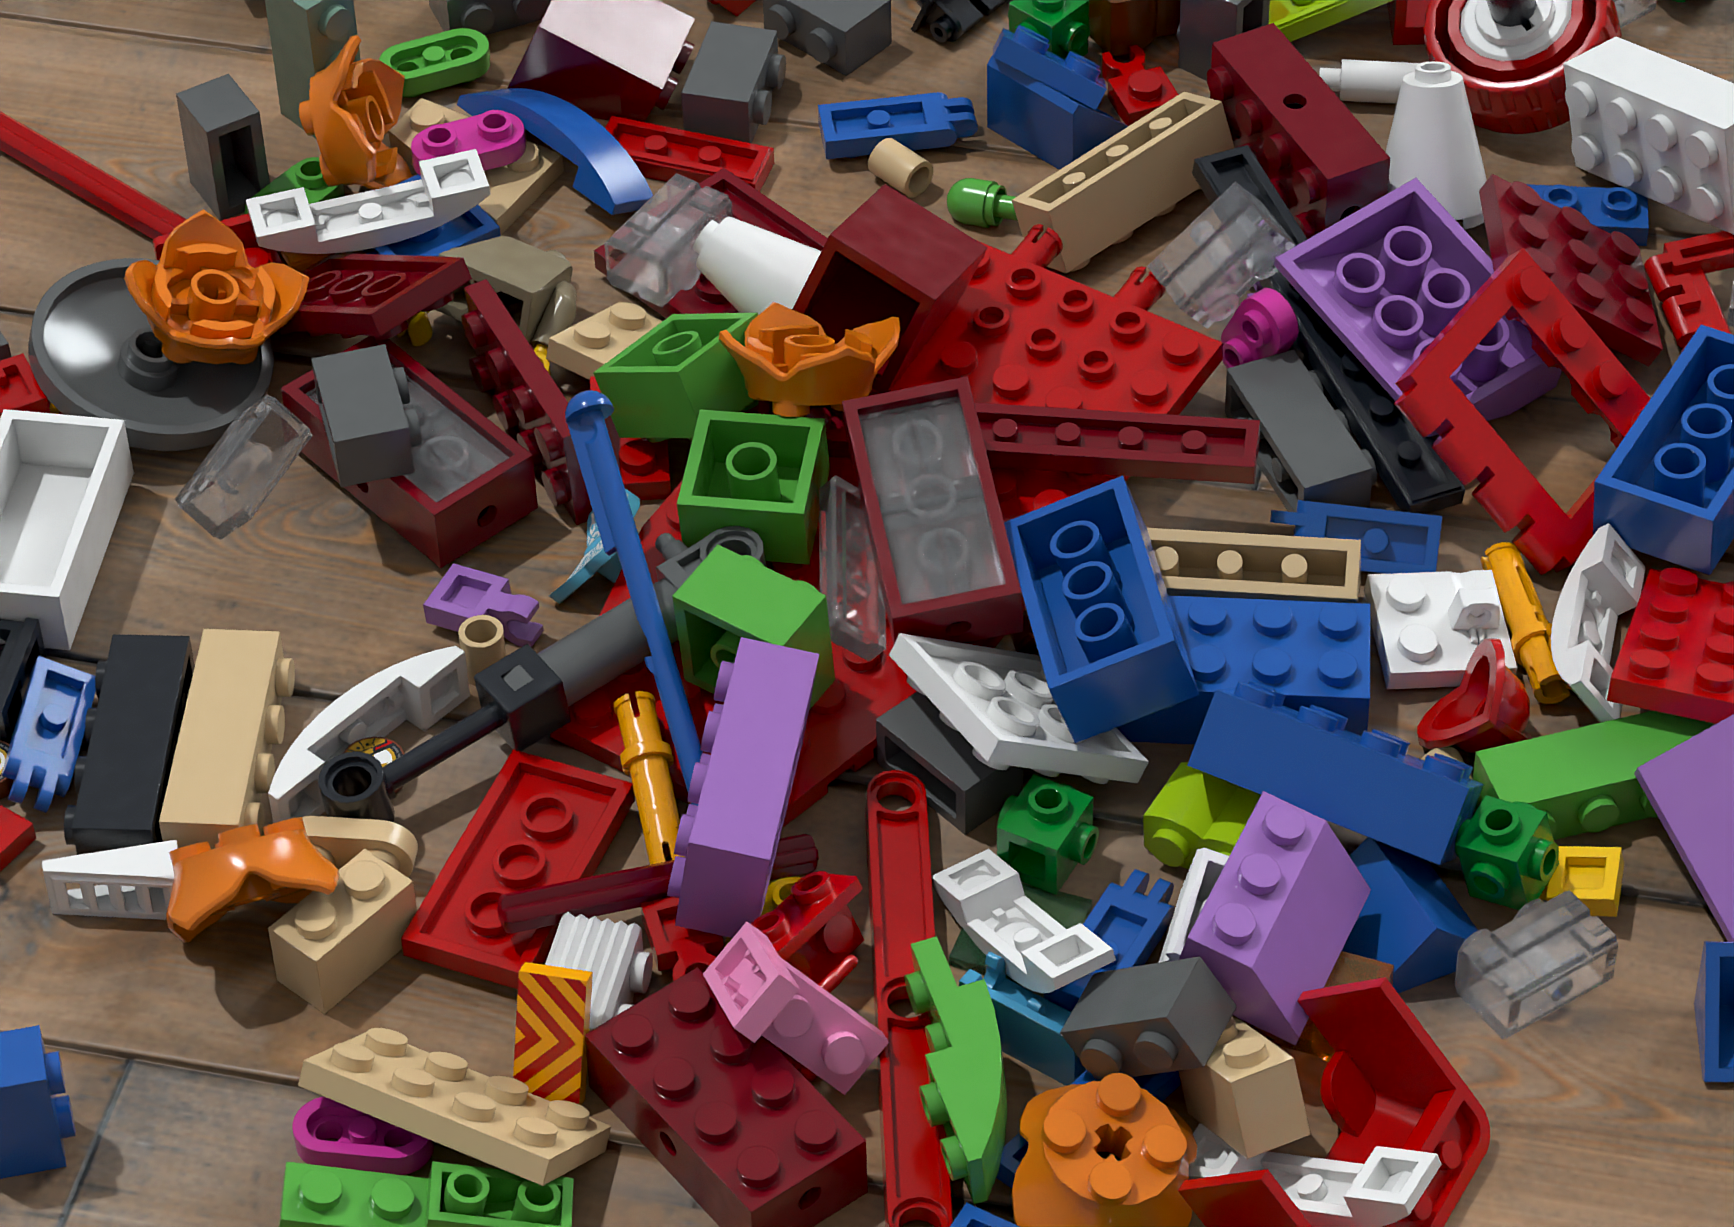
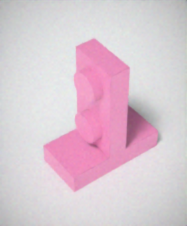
[703,921,889,1095]

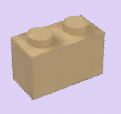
[268,849,417,1014]
[1178,1015,1310,1159]

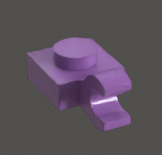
[423,563,544,647]

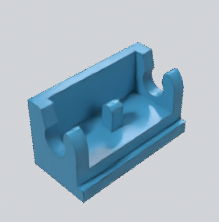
[959,952,1087,1086]

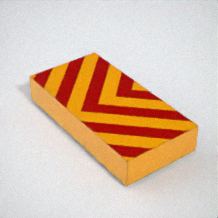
[513,962,593,1105]

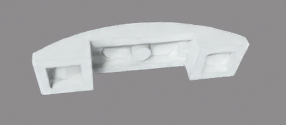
[246,149,490,254]
[1551,523,1645,723]
[268,646,470,823]
[931,849,1116,993]
[1189,1124,1442,1227]

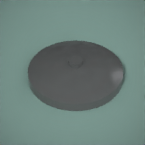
[28,258,274,451]

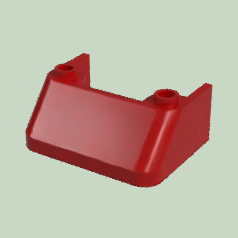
[1178,977,1490,1227]

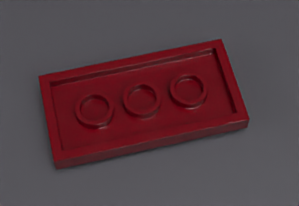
[277,253,472,340]
[461,279,592,525]

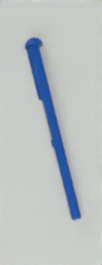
[565,390,703,806]

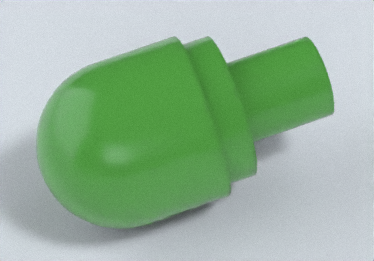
[947,178,1018,228]

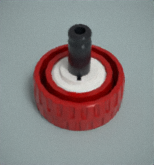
[1423,0,1622,134]

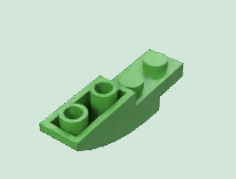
[904,936,1008,1205]
[278,1161,574,1227]

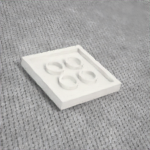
[889,633,1149,784]

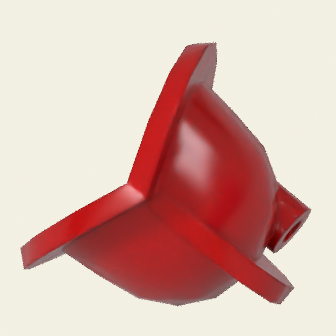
[1417,638,1533,754]

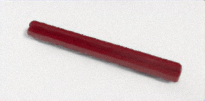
[497,834,819,934]

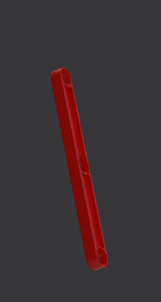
[865,770,953,1227]

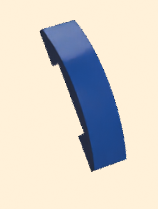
[457,88,655,215]

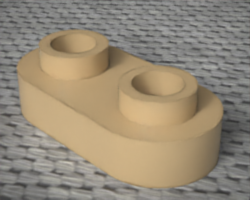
[302,816,418,877]

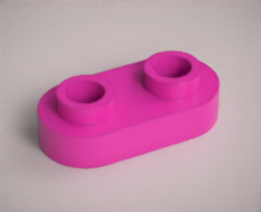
[411,110,526,176]
[1221,288,1299,368]
[292,1096,434,1175]

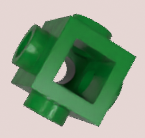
[1008,0,1090,59]
[997,774,1099,895]
[1455,795,1559,913]

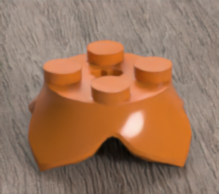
[299,35,413,190]
[124,209,309,364]
[718,302,900,417]
[166,817,340,943]
[1011,1073,1197,1227]

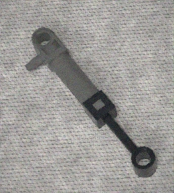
[318,526,767,822]

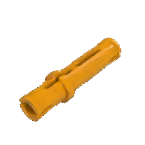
[1481,542,1571,704]
[614,691,686,865]

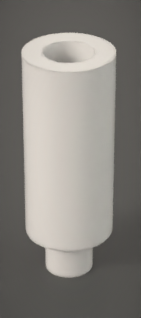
[1319,59,1419,104]

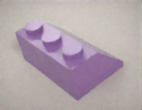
[1179,791,1371,1046]

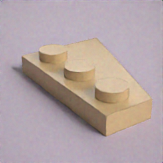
[388,98,564,235]

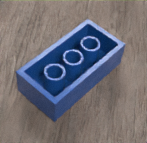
[1593,325,1734,575]
[1004,476,1200,743]
[1116,596,1370,744]
[1187,681,1484,865]

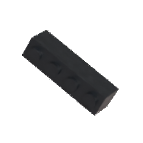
[64,634,195,855]

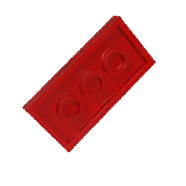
[1607,568,1734,724]
[401,749,635,989]

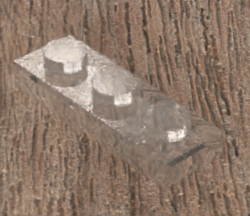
[819,475,886,661]

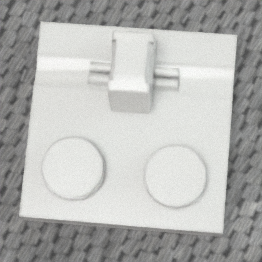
[1364,570,1517,689]

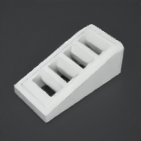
[42,840,178,920]

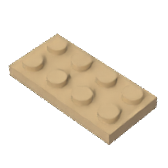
[298,1028,612,1186]

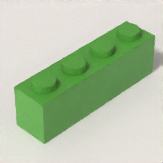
[1473,711,1715,840]

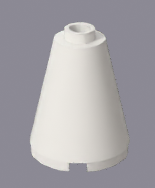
[1386,61,1487,229]
[693,216,821,315]

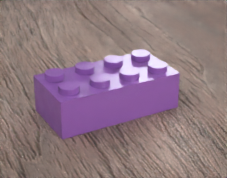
[667,637,819,938]

